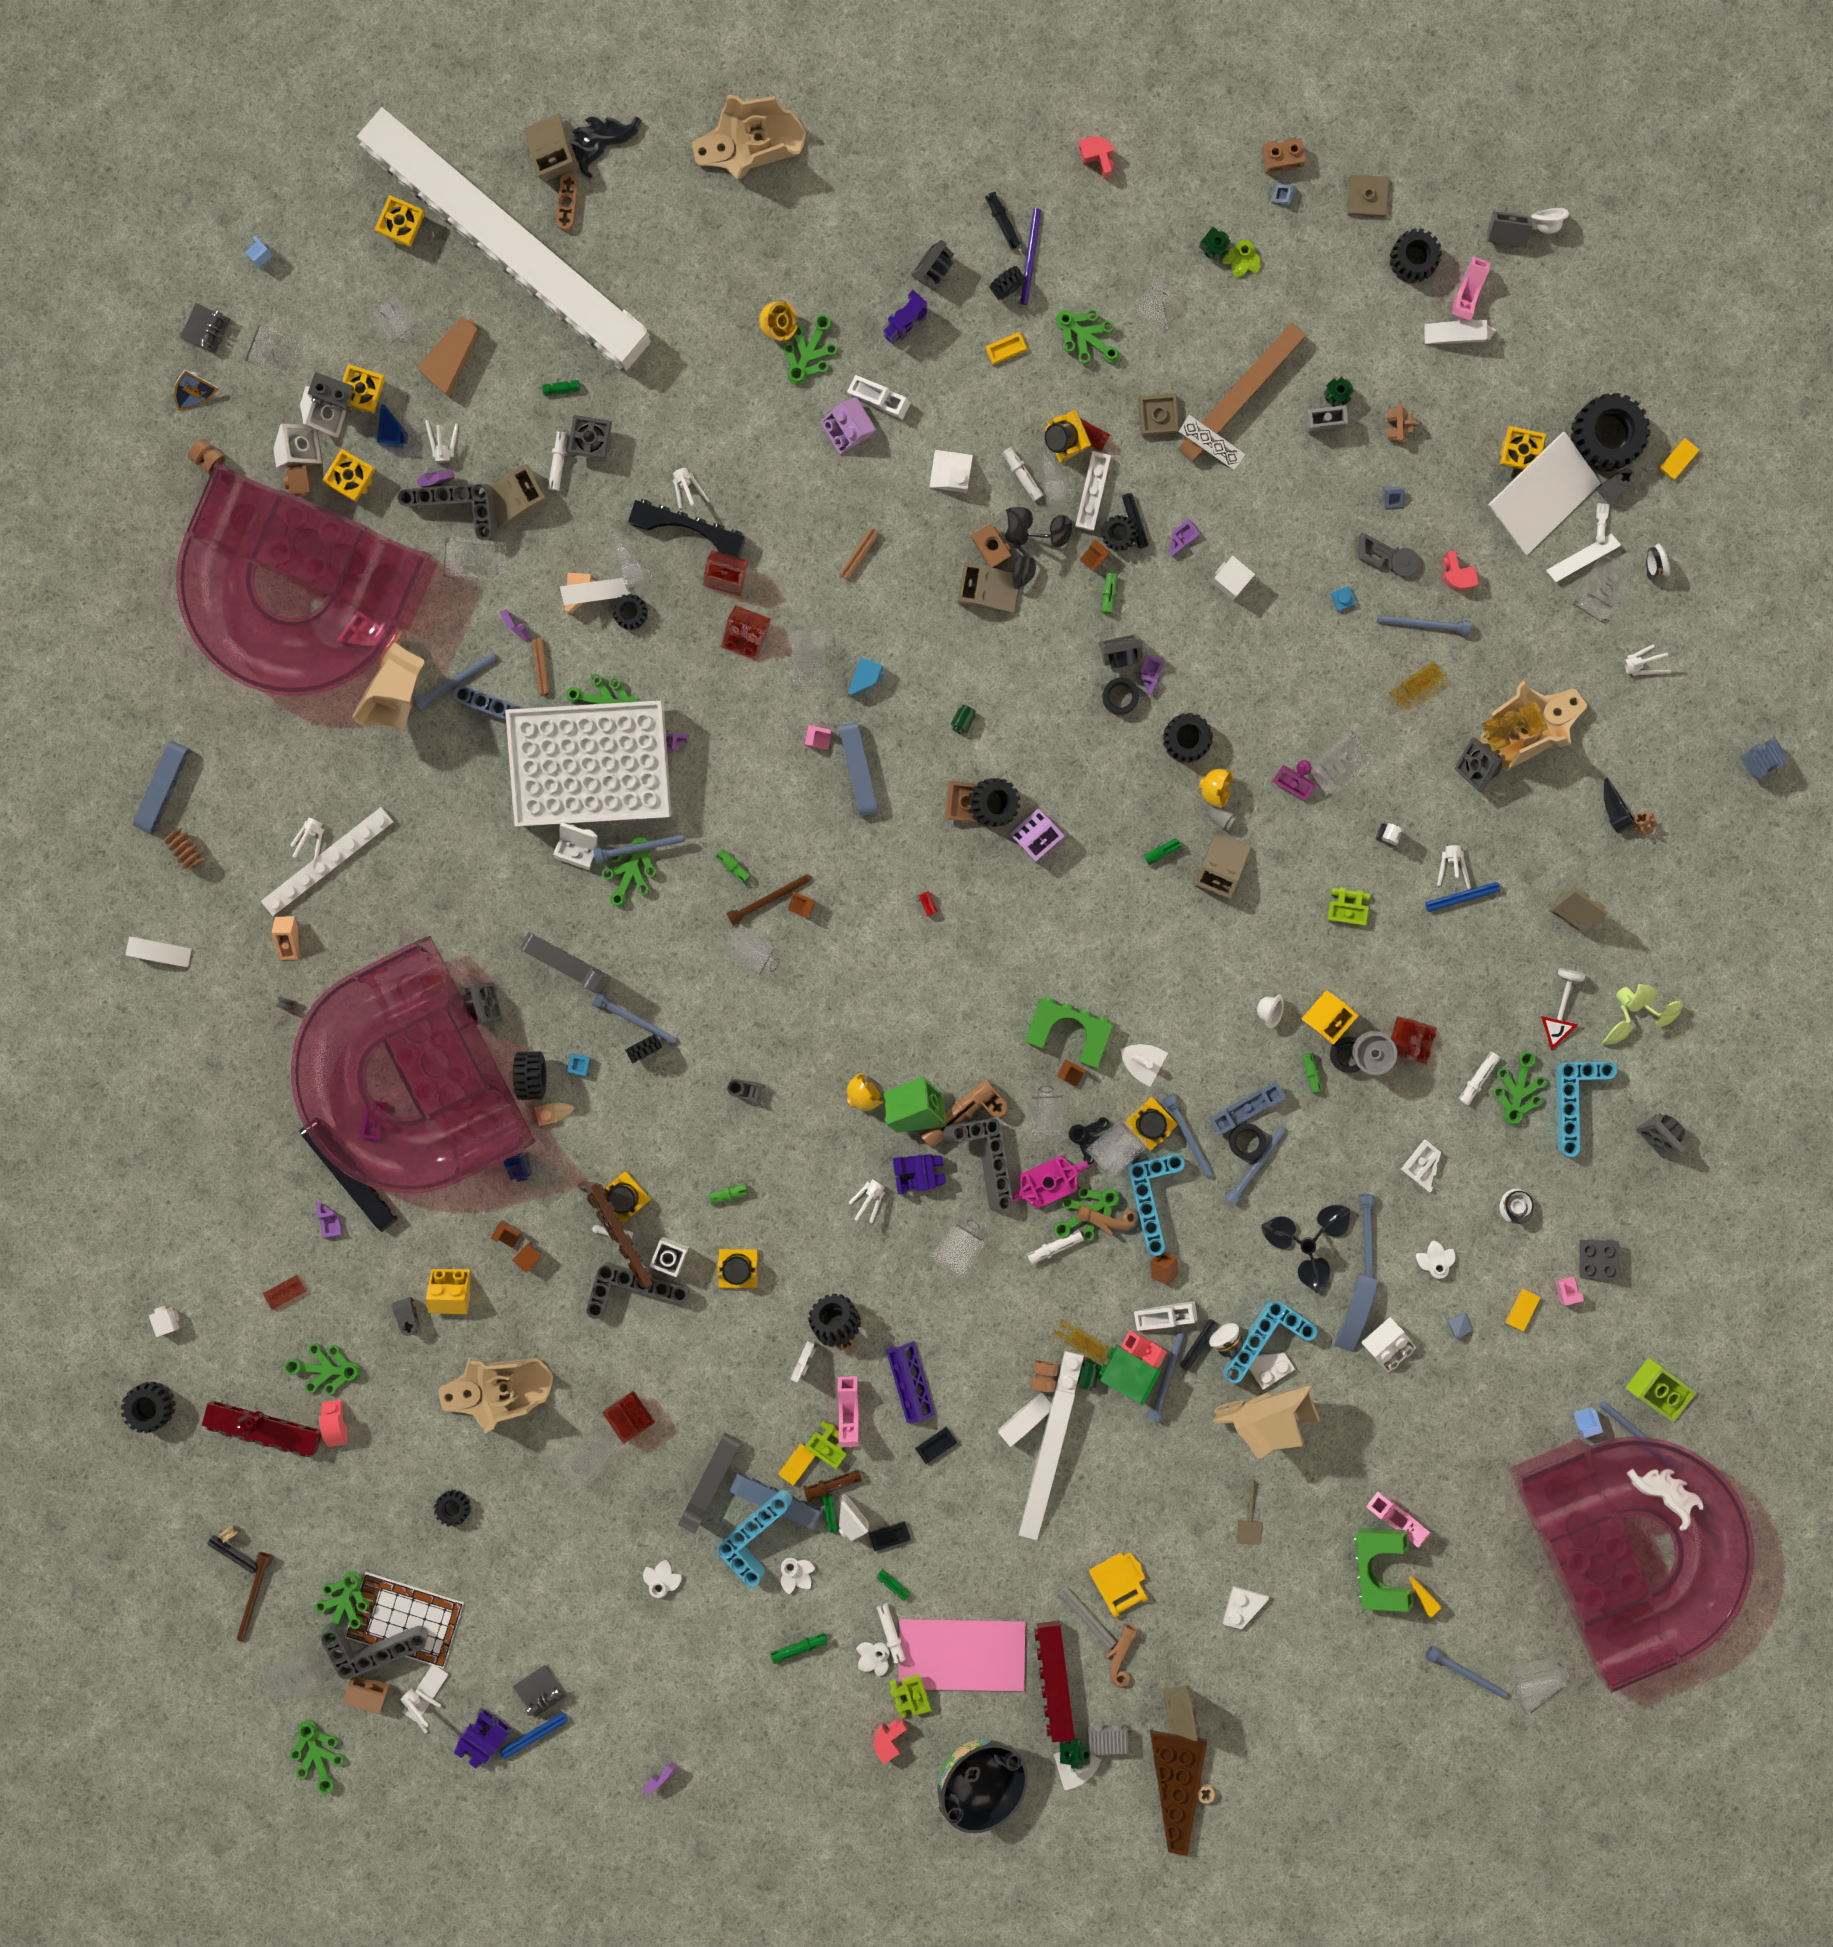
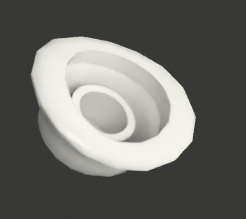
[1531,208,1569,234]
[1257,994,1284,1029]

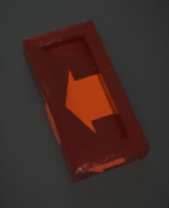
[263,1275,306,1310]

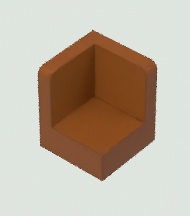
[1080,540,1110,572]
[788,892,816,918]
[1056,1059,1086,1086]
[490,1220,523,1247]
[512,1242,541,1273]
[1150,1252,1178,1285]

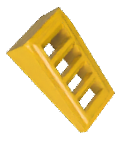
[1409,1576,1441,1618]

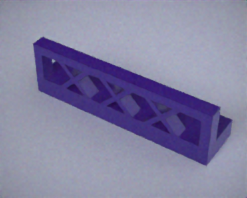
[886,1341,936,1423]

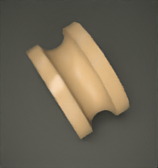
[218,1525,238,1543]
[1198,1784,1215,1804]

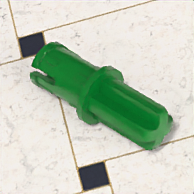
[1143,838,1181,865]

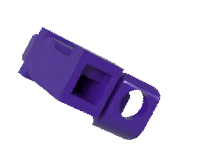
[883,290,928,345]
[893,1154,946,1195]
[454,1708,511,1769]

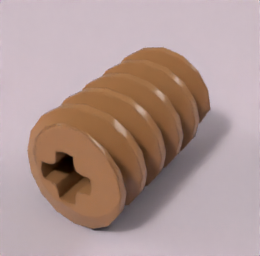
[164,828,206,871]

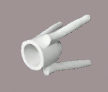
[425,420,459,463]
[673,468,710,509]
[1624,645,1671,676]
[290,818,325,859]
[1437,845,1471,890]
[849,1179,885,1224]
[400,1688,441,1734]

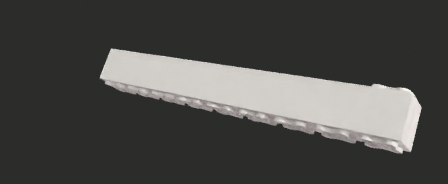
[357,107,651,371]

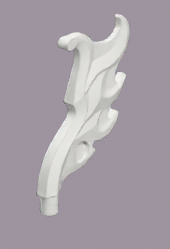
[1627,1469,1703,1531]

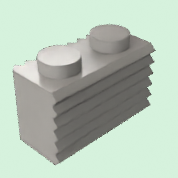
[1304,405,1348,434]
[1088,1723,1128,1755]

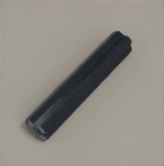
[1122,493,1149,549]
[1180,1319,1218,1371]
[207,1535,258,1574]

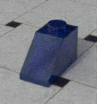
[377,404,408,449]
[503,1152,532,1182]

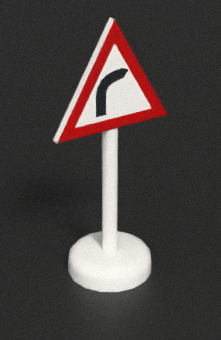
[1540,968,1585,1051]

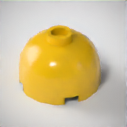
[759,301,798,341]
[1199,769,1233,808]
[847,1072,883,1111]

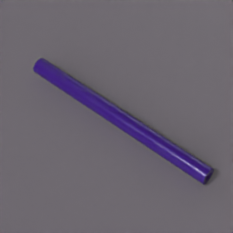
[1020,208,1041,305]

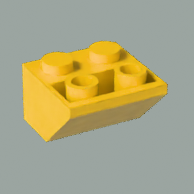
[1301,990,1359,1045]
[426,1269,470,1314]

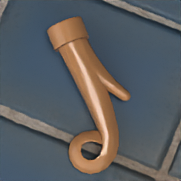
[1076,1205,1139,1236]
[1105,1624,1139,1688]

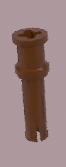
[803,1469,862,1503]

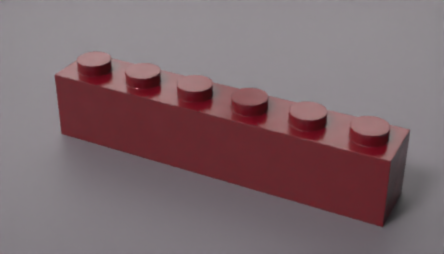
[201,1400,321,1457]
[1034,1620,1075,1743]

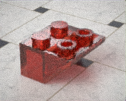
[703,550,749,596]
[721,605,771,661]
[1391,1016,1437,1064]
[602,1390,655,1444]

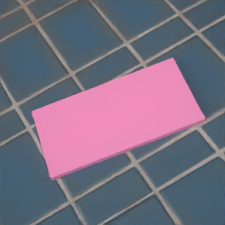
[898,1619,1026,1691]

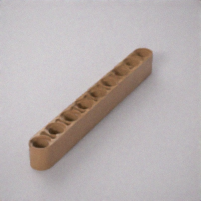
[1178,323,1306,462]

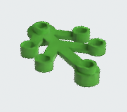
[1056,309,1119,364]
[783,314,837,385]
[566,673,639,704]
[602,837,657,907]
[1492,1052,1547,1125]
[1054,1187,1120,1241]
[285,1343,361,1395]
[315,1571,370,1637]
[290,1720,345,1794]

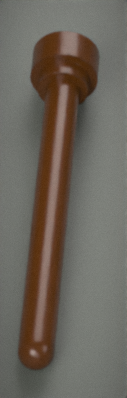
[726,874,811,927]
[237,1552,273,1642]

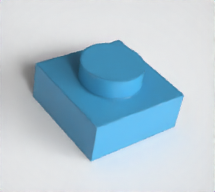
[1330,586,1356,612]
[567,1053,591,1076]

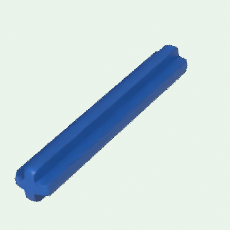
[1425,882,1501,912]
[499,1712,568,1759]

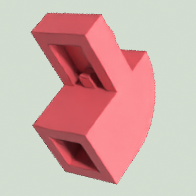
[1078,136,1114,179]
[1441,551,1479,590]
[1121,1330,1167,1369]
[319,1399,347,1447]
[874,1718,907,1764]

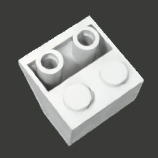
[1361,1317,1416,1373]

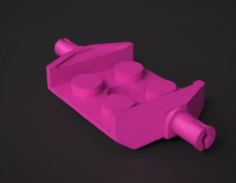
[1012,1155,1089,1209]

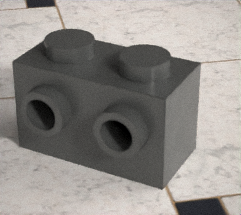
[1487,211,1532,248]
[307,372,354,412]

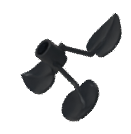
[1005,507,1072,589]
[1261,1205,1350,1293]

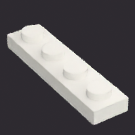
[1075,451,1111,532]

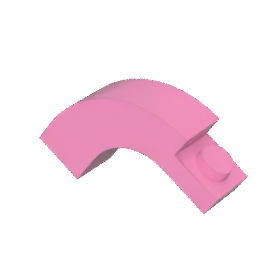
[1451,257,1491,321]
[838,1376,859,1447]
[1366,1492,1431,1548]

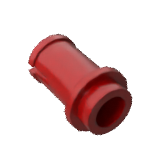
[918,891,938,917]

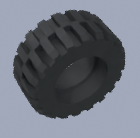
[1570,393,1651,472]

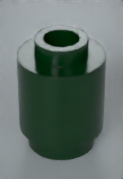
[950,704,976,735]
[1077,1360,1100,1390]

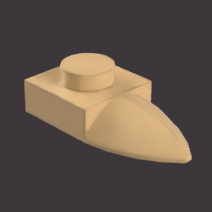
[534,1103,575,1126]

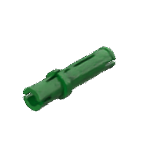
[770,1632,828,1664]

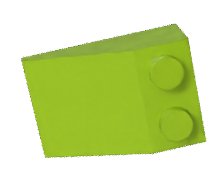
[1625,1357,1697,1423]

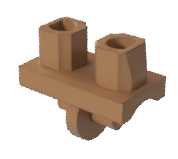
[1387,405,1419,443]

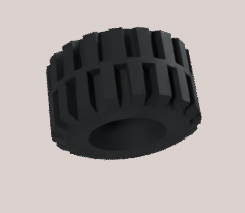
[1390,228,1442,283]
[1163,713,1213,763]
[968,778,1021,827]
[513,1051,547,1100]
[808,1293,861,1347]
[121,1381,176,1433]

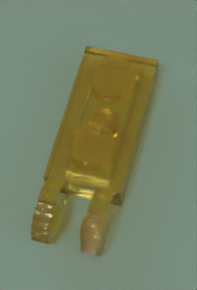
[1389,661,1445,706]
[1054,1320,1109,1363]

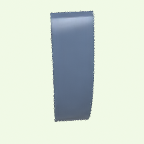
[1210,1081,1286,1136]
[1334,1273,1378,1351]

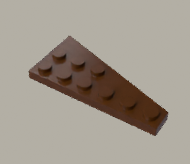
[578,1181,652,1288]
[1150,1730,1207,1856]

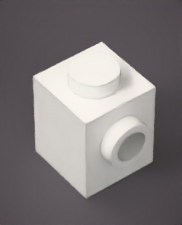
[149,1305,179,1337]

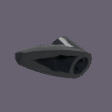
[1604,777,1636,834]

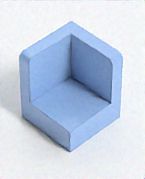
[245,235,273,268]
[1573,1407,1603,1438]

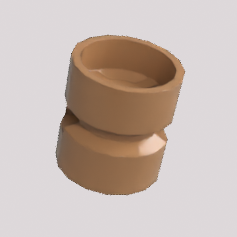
[188,439,225,475]
[1030,1360,1059,1392]

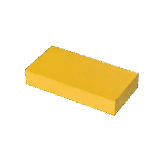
[985,332,1028,365]
[1659,438,1699,480]
[1505,1288,1541,1332]
[778,1443,816,1486]

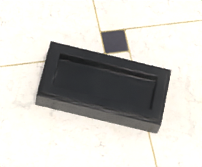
[915,1426,957,1464]
[869,1521,911,1552]

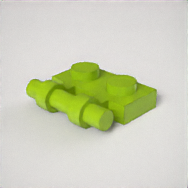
[1327,887,1370,926]
[805,1420,851,1469]
[889,1674,931,1718]

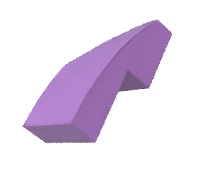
[416,470,455,486]
[1170,519,1201,556]
[499,609,532,642]
[1140,654,1165,695]
[666,733,690,753]
[316,1202,343,1239]
[643,1762,679,1794]

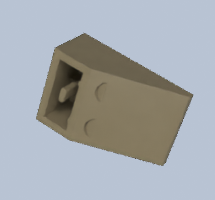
[525,113,579,182]
[480,464,548,529]
[957,562,1018,613]
[1192,832,1251,900]
[1549,889,1609,933]
[1163,1685,1200,1741]

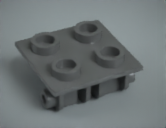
[180,303,231,353]
[1579,1239,1619,1280]
[513,1665,566,1718]

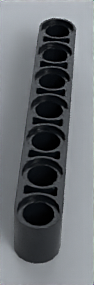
[299,1118,398,1232]

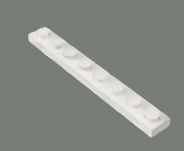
[261,807,394,916]

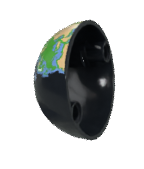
[937,1739,1028,1833]

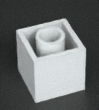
[1211,556,1255,600]
[649,1237,690,1277]

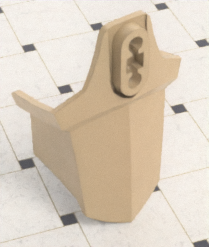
[692,95,806,180]
[352,630,424,732]
[1480,681,1587,771]
[438,1358,553,1433]
[1213,1383,1320,1459]

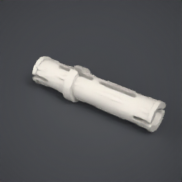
[547,432,569,492]
[1002,447,1044,502]
[1458,1051,1501,1106]
[1027,1229,1084,1265]
[876,1603,906,1663]

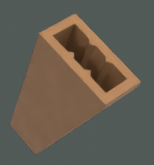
[416,316,480,397]

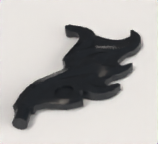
[570,116,642,179]

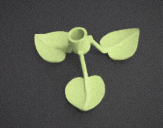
[1601,984,1684,1045]

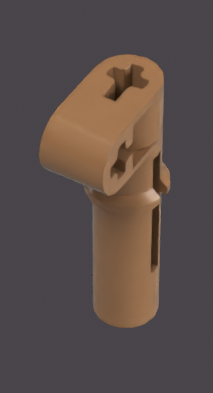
[920,1078,1007,1149]

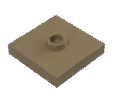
[1347,175,1389,217]
[1138,393,1180,436]

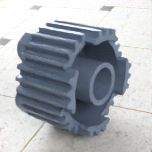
[1740,737,1788,779]

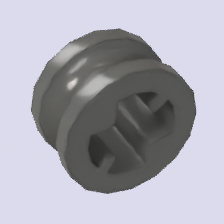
[276,997,295,1010]

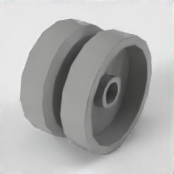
[1352,1031,1397,1075]

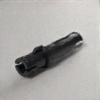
[985,191,1022,250]

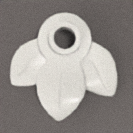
[1416,1240,1455,1279]
[780,1557,815,1594]
[643,1560,682,1598]
[856,1642,890,1677]

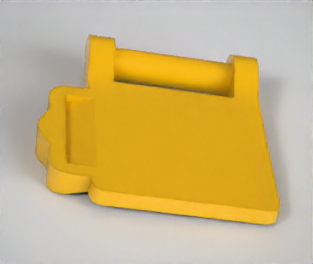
[1089,1552,1148,1618]

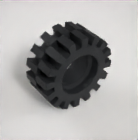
[989,266,1026,300]
[1101,515,1138,551]
[612,594,648,630]
[625,1034,662,1064]
[434,1490,471,1527]

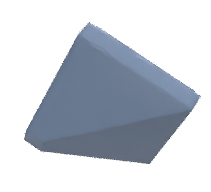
[1271,184,1298,205]
[1383,486,1405,509]
[1447,1313,1472,1339]

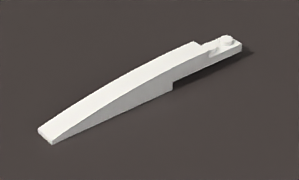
[1019,1351,1084,1540]

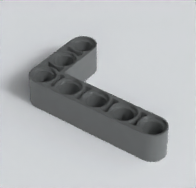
[397,484,498,541]
[519,932,611,993]
[944,1118,1013,1212]
[586,1263,690,1319]
[678,1433,742,1534]
[321,1622,428,1680]

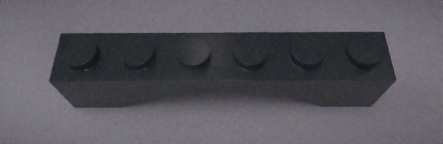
[628,499,746,561]

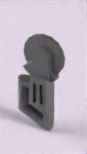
[1358,532,1420,577]

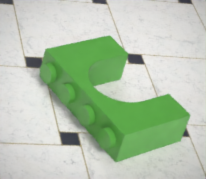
[1024,996,1113,1068]
[1355,1528,1413,1612]

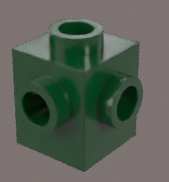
[1199,227,1231,261]
[1324,377,1354,407]
[1060,1739,1090,1769]

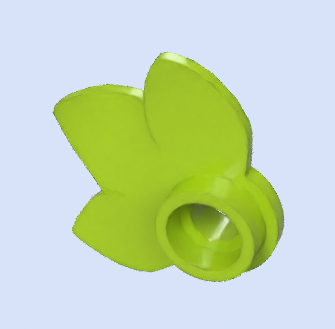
[1222,240,1260,279]

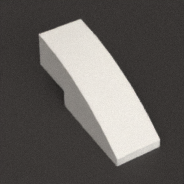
[1424,320,1487,344]
[847,375,911,420]
[125,936,192,967]
[1134,1301,1198,1331]
[998,1392,1051,1447]

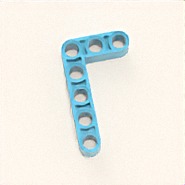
[1557,1061,1617,1157]
[1128,1153,1184,1256]
[1223,1301,1317,1383]
[717,1490,792,1587]

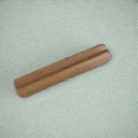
[840,528,879,580]
[532,638,550,695]

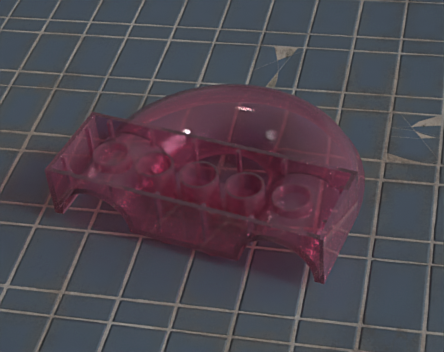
[176,462,439,696]
[291,936,536,1194]
[1508,1437,1754,1693]

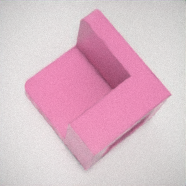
[805,725,832,750]
[1555,1277,1584,1306]

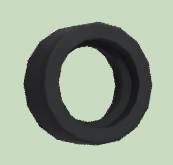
[1102,677,1139,715]
[1330,1036,1361,1073]
[1229,1123,1267,1160]

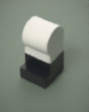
[1375,823,1404,847]

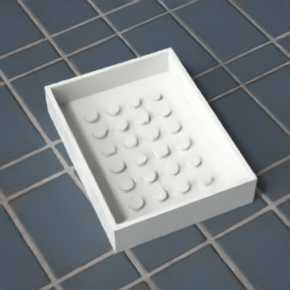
[505,700,671,826]

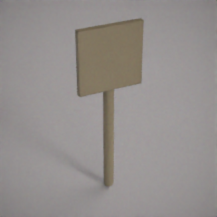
[1237,1480,1262,1545]

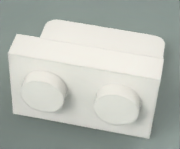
[553,823,597,870]

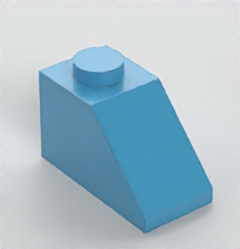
[848,657,885,697]

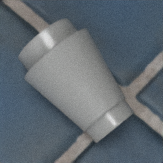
[1207,806,1237,831]

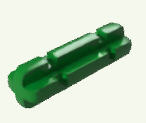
[542,380,580,396]
[823,1494,838,1533]
[877,1570,910,1601]

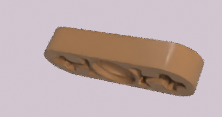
[556,174,578,231]

